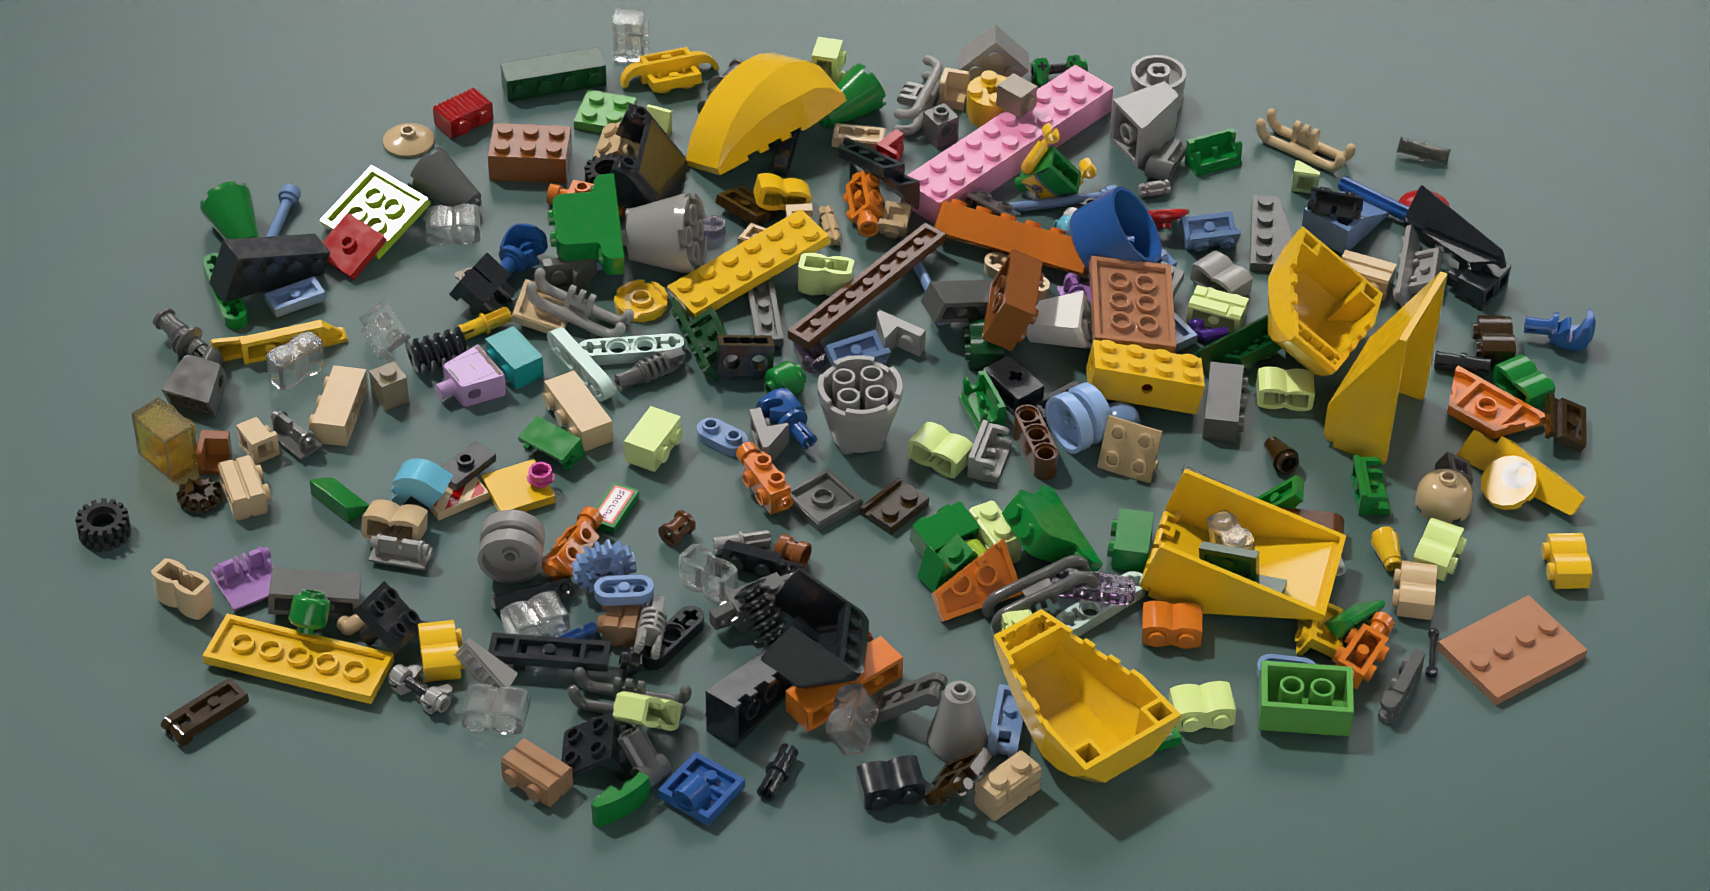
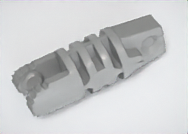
[633,593,668,660]

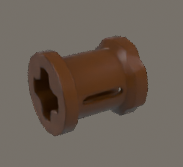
[658,510,696,547]

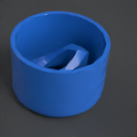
[1070,186,1162,272]

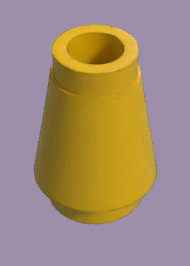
[1370,527,1402,571]

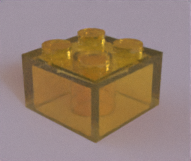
[131,397,198,482]

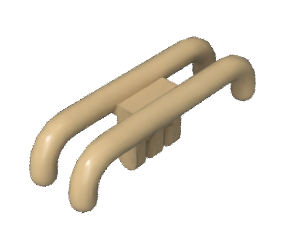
[1256,108,1356,172]

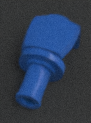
[499,223,548,281]
[1523,309,1596,351]
[756,388,817,449]

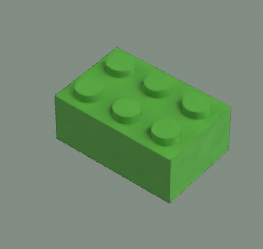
[1258,660,1354,736]

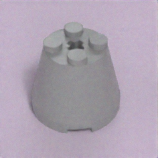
[621,193,707,274]
[818,355,903,454]

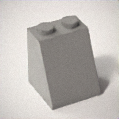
[1110,81,1179,168]

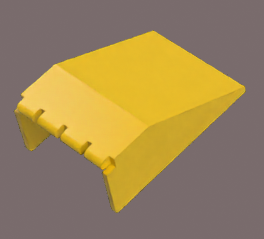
[1323,272,1447,465]
[1139,469,1346,620]

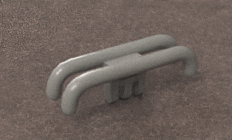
[893,55,943,136]
[526,268,634,338]

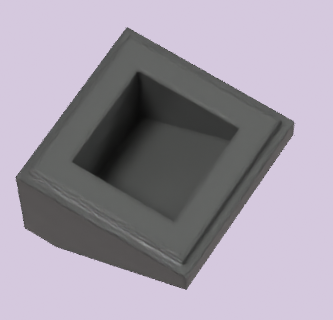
[1435,452,1473,484]

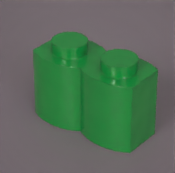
[1492,354,1556,409]

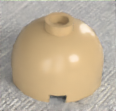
[1415,469,1473,524]

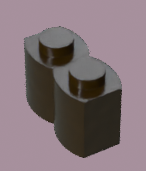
[1471,315,1516,366]

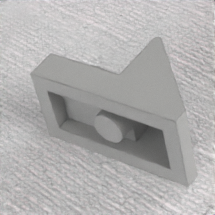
[876,310,926,356]
[749,408,789,462]

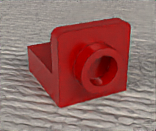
[876,129,904,161]

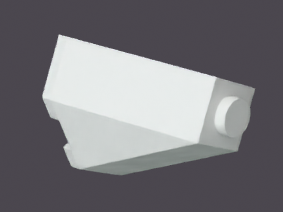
[1026,291,1093,349]

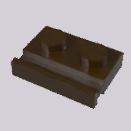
[715,185,780,225]
[1545,393,1586,453]
[860,478,929,535]

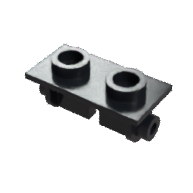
[1307,187,1364,222]

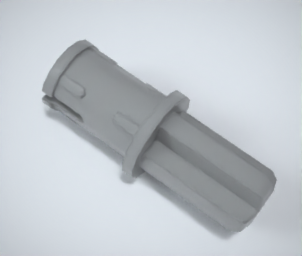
[713,530,771,556]

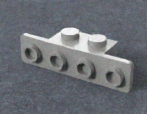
[1393,225,1443,308]

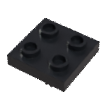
[353,581,423,655]

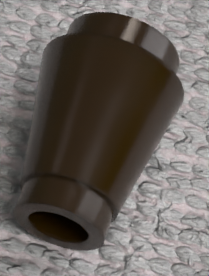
[1264,436,1299,474]

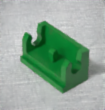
[1184,128,1242,177]
[959,370,1006,433]
[518,415,585,471]
[1351,455,1390,515]

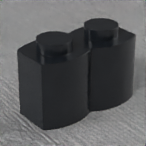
[856,755,925,810]

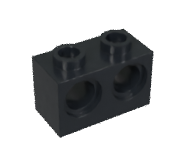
[716,335,774,379]

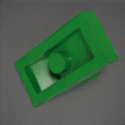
[1256,475,1304,509]
[917,534,979,592]

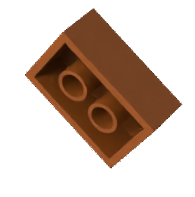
[488,123,572,183]
[982,249,1044,351]

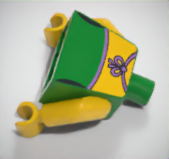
[1015,123,1096,199]

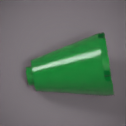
[818,63,887,129]
[200,181,260,240]

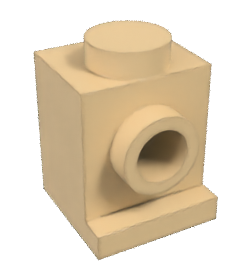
[236,416,280,465]

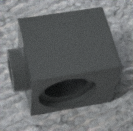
[922,103,959,149]

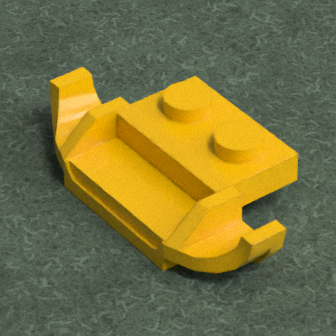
[620,47,719,93]

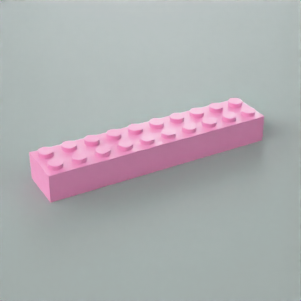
[901,65,1113,225]

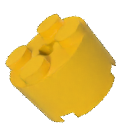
[966,71,1007,128]

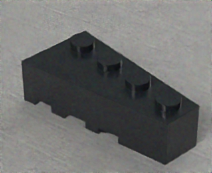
[209,234,331,303]
[705,647,792,748]

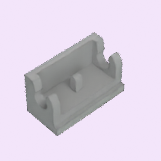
[967,420,1012,484]

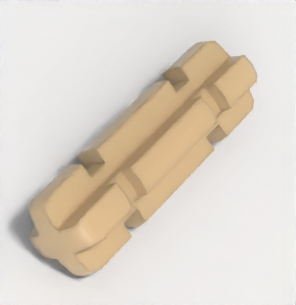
[819,205,842,247]

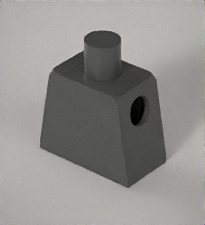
[161,347,227,416]

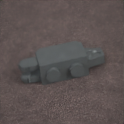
[709,572,794,634]

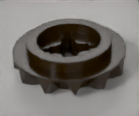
[176,476,223,513]

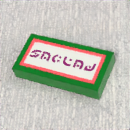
[595,482,639,534]

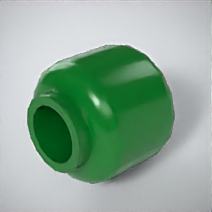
[764,361,806,396]
[289,589,331,635]

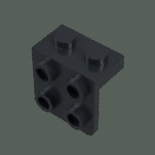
[561,711,633,782]

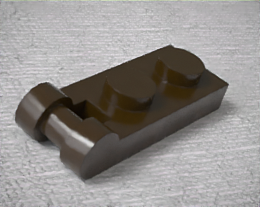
[161,677,249,746]

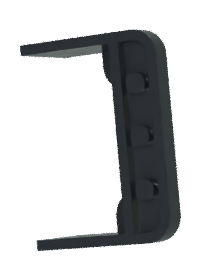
[760,567,869,689]

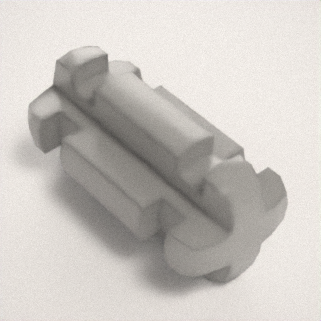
[1138,179,1171,198]

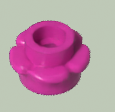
[527,462,555,488]

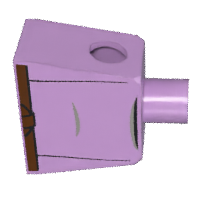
[435,345,506,407]

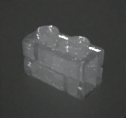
[612,9,650,64]

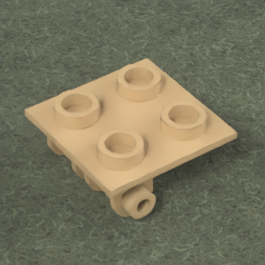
[1097,415,1163,484]

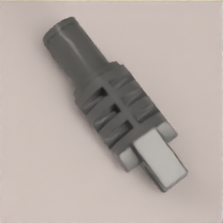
[614,347,686,391]

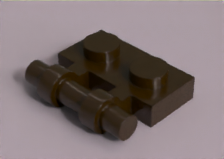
[925,747,992,806]

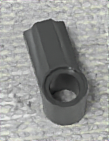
[1145,138,1186,184]
[617,725,672,790]

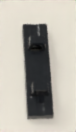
[488,632,612,674]

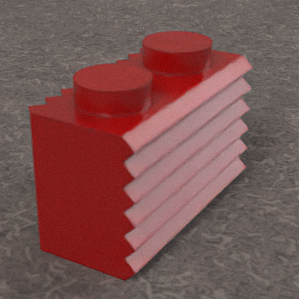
[433,87,494,139]

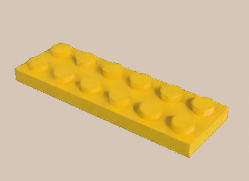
[667,209,831,319]
[202,613,394,704]

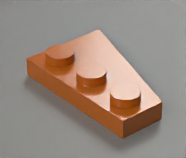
[931,538,1023,622]

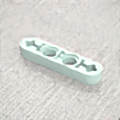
[547,327,615,402]
[579,333,685,365]
[1056,571,1146,637]

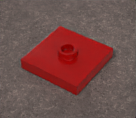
[323,212,388,281]

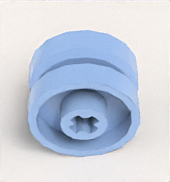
[1045,382,1112,454]

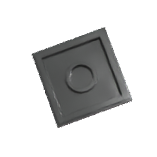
[791,468,863,532]

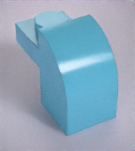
[390,458,453,508]

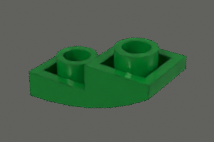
[591,772,650,828]

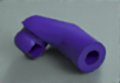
[1189,318,1229,343]

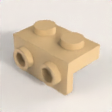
[594,122,640,159]

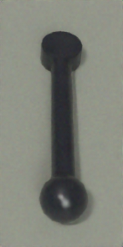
[1425,628,1439,678]

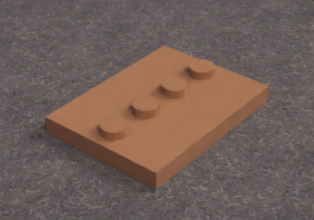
[1089,256,1176,353]
[1437,595,1588,706]

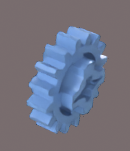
[572,539,637,594]

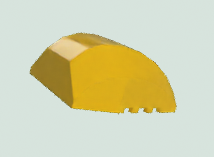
[686,53,847,175]
[1268,226,1383,376]
[993,609,1181,783]

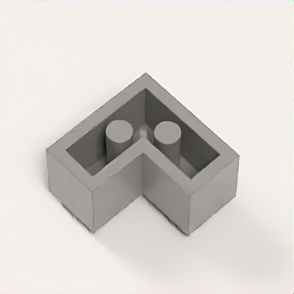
[958,24,1030,81]

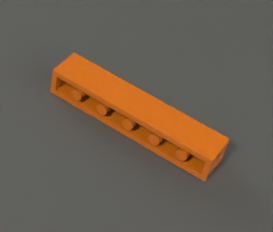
[934,199,1089,278]

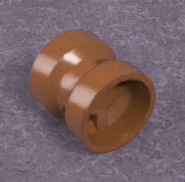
[773,534,812,569]

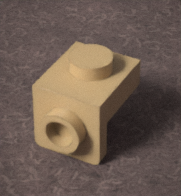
[878,201,912,238]

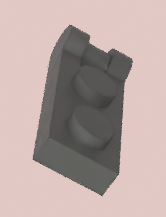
[870,672,948,724]

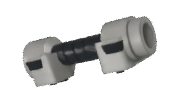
[389,664,453,714]

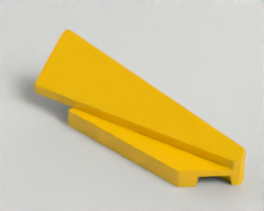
[209,320,348,364]
[1457,430,1586,515]

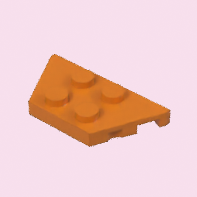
[1447,366,1545,439]

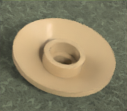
[383,123,434,158]

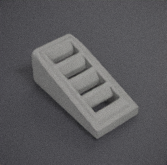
[455,638,518,701]

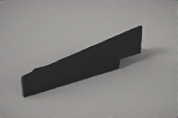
[838,137,920,209]
[1405,185,1507,271]

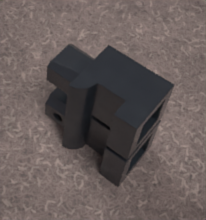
[449,252,517,315]
[1446,263,1512,312]

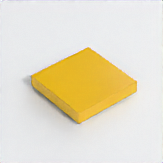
[481,459,556,512]

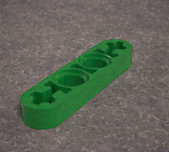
[203,253,248,330]

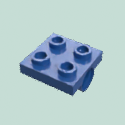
[658,751,745,826]

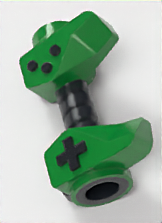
[1031,55,1088,88]

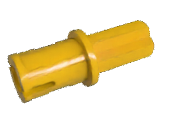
[457,307,512,341]

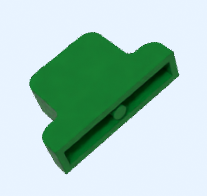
[548,173,624,275]
[1002,485,1103,585]

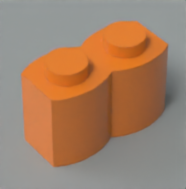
[1142,601,1203,649]

